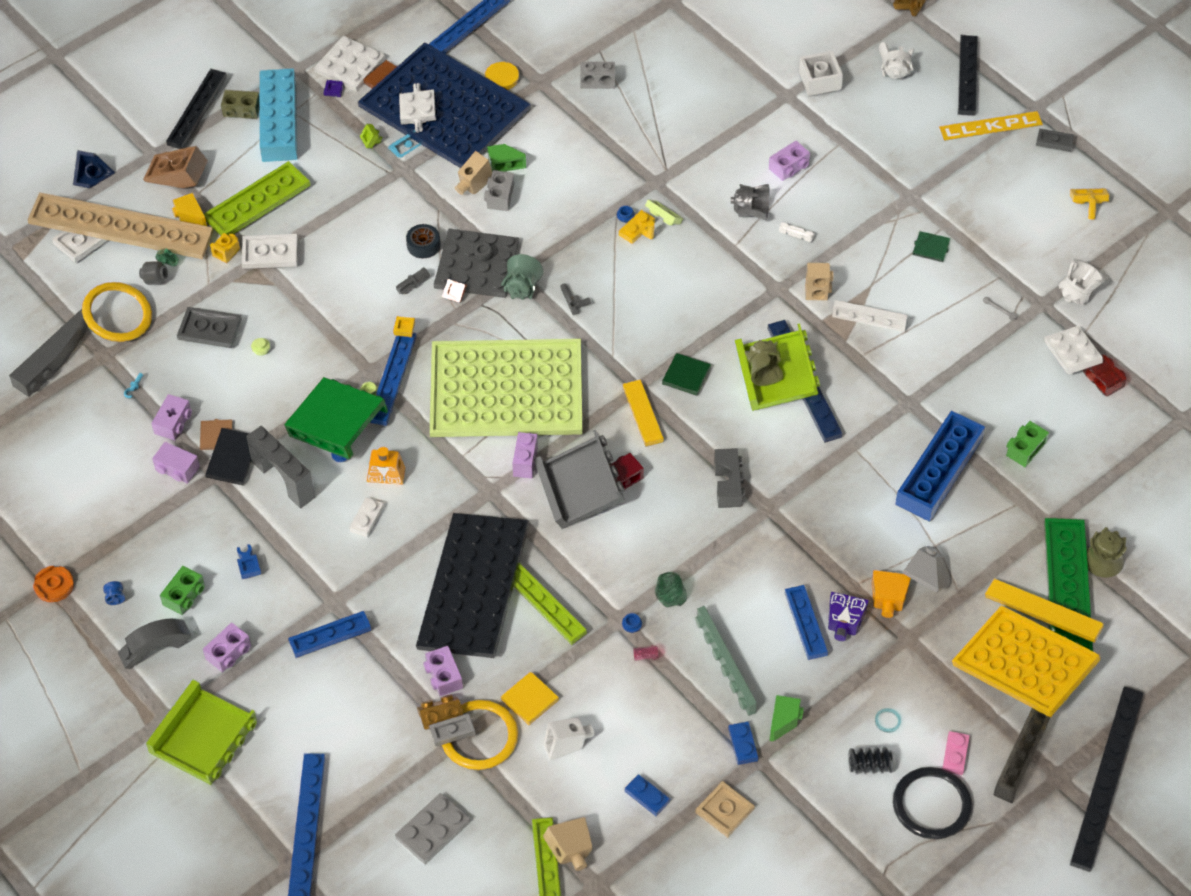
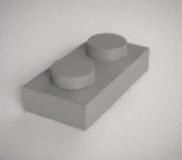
[429,713,475,747]

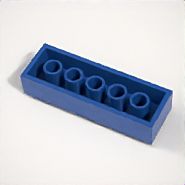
[895,410,985,522]

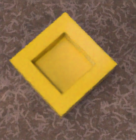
[393,316,415,337]

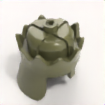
[745,340,783,386]
[1087,527,1127,578]

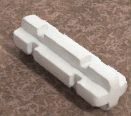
[779,222,814,242]

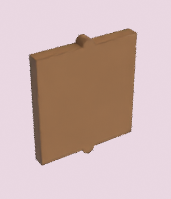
[200,419,233,450]

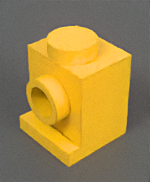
[210,233,240,263]

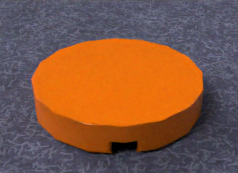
[33,566,74,603]

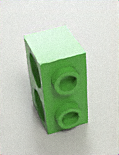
[1006,421,1049,468]
[160,565,205,615]

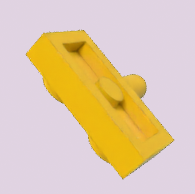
[1070,188,1109,220]
[619,210,655,244]

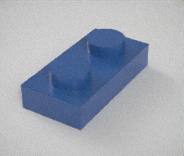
[728,722,758,765]
[624,774,670,817]

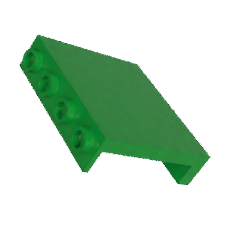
[284,377,388,459]

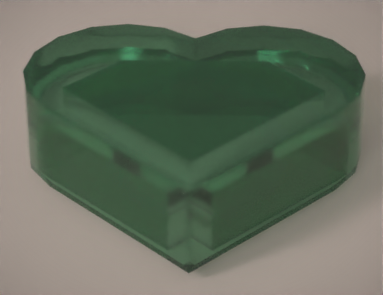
[155,248,179,266]

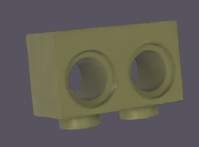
[221,90,260,119]

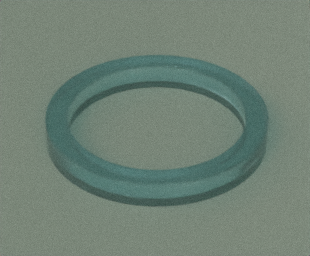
[875,708,901,733]

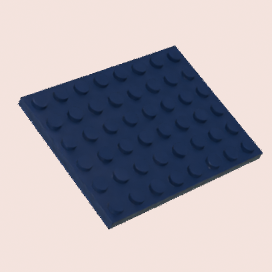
[358,42,531,168]

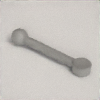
[983,297,1017,320]

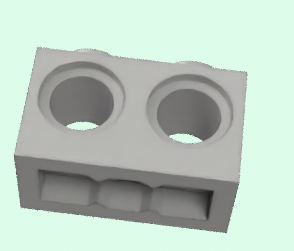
[580,62,615,89]
[484,170,515,211]

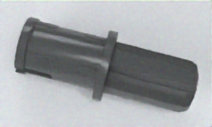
[396,267,430,295]

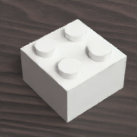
[799,51,843,96]

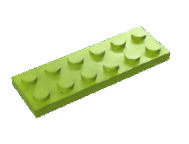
[204,161,311,236]

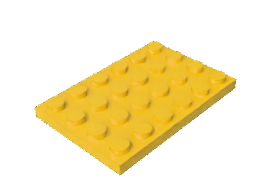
[952,605,1101,718]

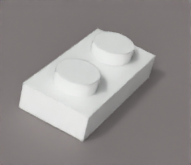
[349,497,384,538]

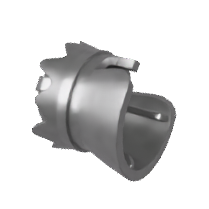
[731,184,770,221]

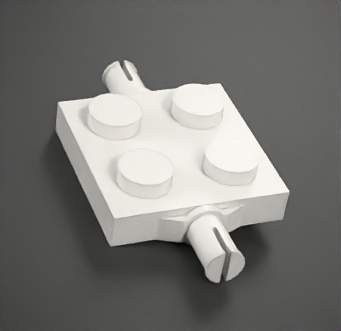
[399,83,436,132]

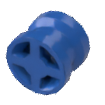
[103,581,125,605]

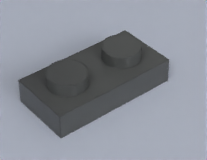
[1036,128,1074,152]

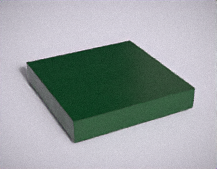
[662,353,711,396]

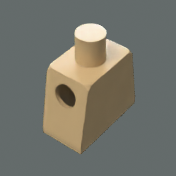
[455,151,492,195]
[543,817,592,871]

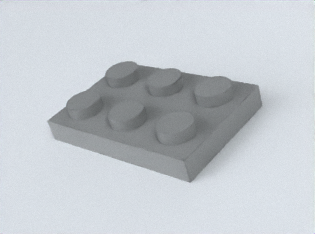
[395,793,470,865]

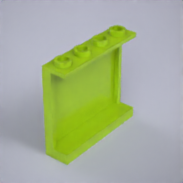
[734,323,820,411]
[146,680,257,785]

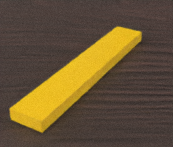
[985,579,1104,643]

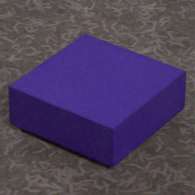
[323,80,344,97]

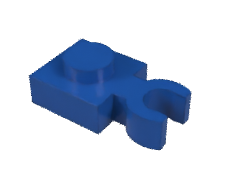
[237,544,261,579]

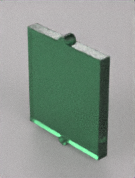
[912,231,950,262]

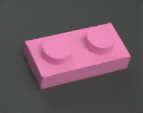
[942,731,969,775]

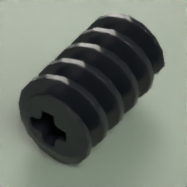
[848,747,893,774]

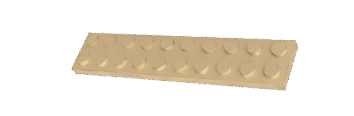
[28,192,213,259]

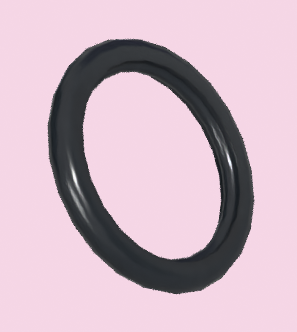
[892,767,972,840]

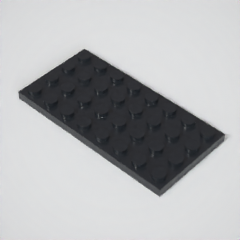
[416,513,530,658]

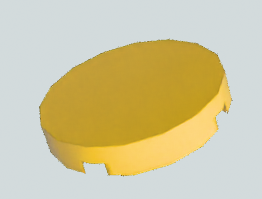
[485,62,519,90]

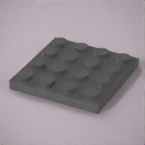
[434,228,519,298]

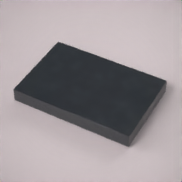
[205,428,252,486]

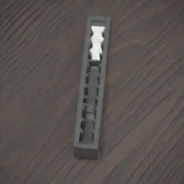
[9,309,93,397]

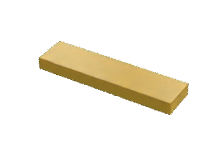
[623,379,664,447]

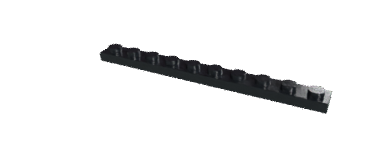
[1069,686,1144,872]

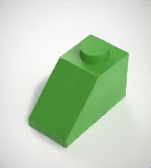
[487,144,526,172]
[769,695,804,742]

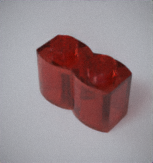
[1083,354,1126,397]

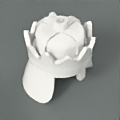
[879,42,914,80]
[1058,259,1105,305]

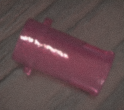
[633,644,659,661]

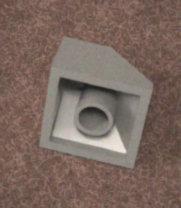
[903,546,951,593]

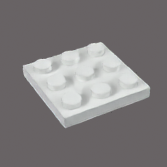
[314,36,386,92]

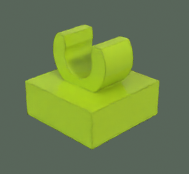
[360,123,383,149]

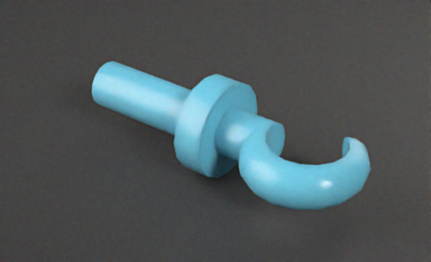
[124,373,143,398]

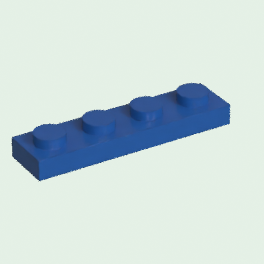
[785,585,828,660]
[288,611,371,658]

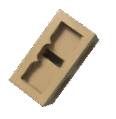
[805,263,833,300]

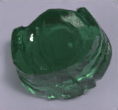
[655,572,687,607]

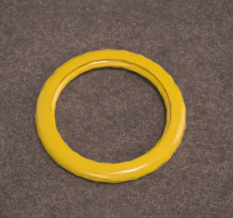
[82,282,152,342]
[441,700,518,770]

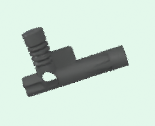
[560,283,591,315]

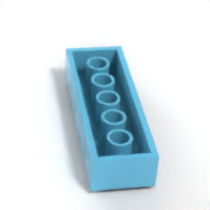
[260,68,297,162]

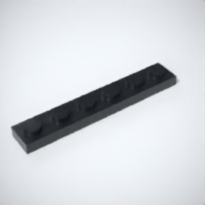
[958,35,978,116]
[166,68,227,149]

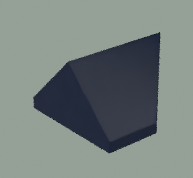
[73,150,116,188]

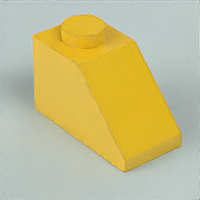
[171,193,207,226]

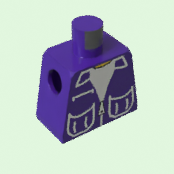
[828,592,869,641]

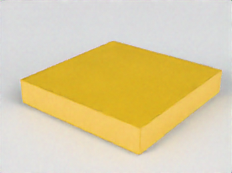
[501,671,559,725]

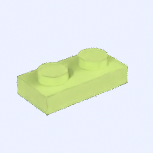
[645,200,683,226]

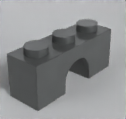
[714,448,745,508]

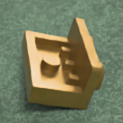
[417,694,463,730]

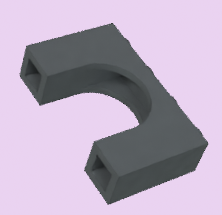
[246,425,315,509]

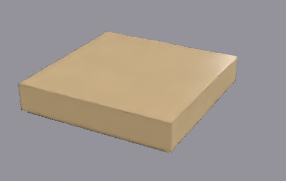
[695,781,755,838]

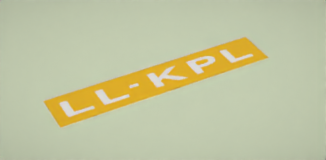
[939,111,1043,141]

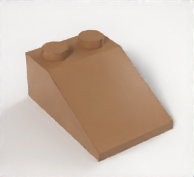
[143,146,208,188]

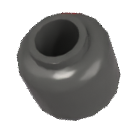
[139,261,168,285]

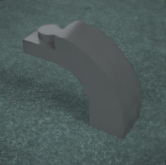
[118,618,192,669]

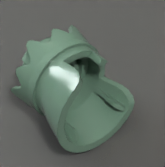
[501,254,544,300]

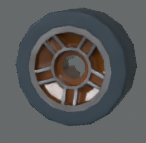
[406,224,441,259]

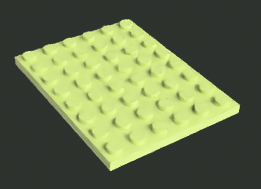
[430,339,582,437]

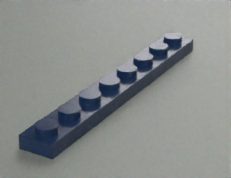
[767,320,843,443]

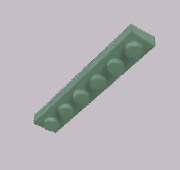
[695,606,757,716]

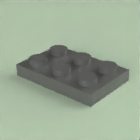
[177,307,242,348]

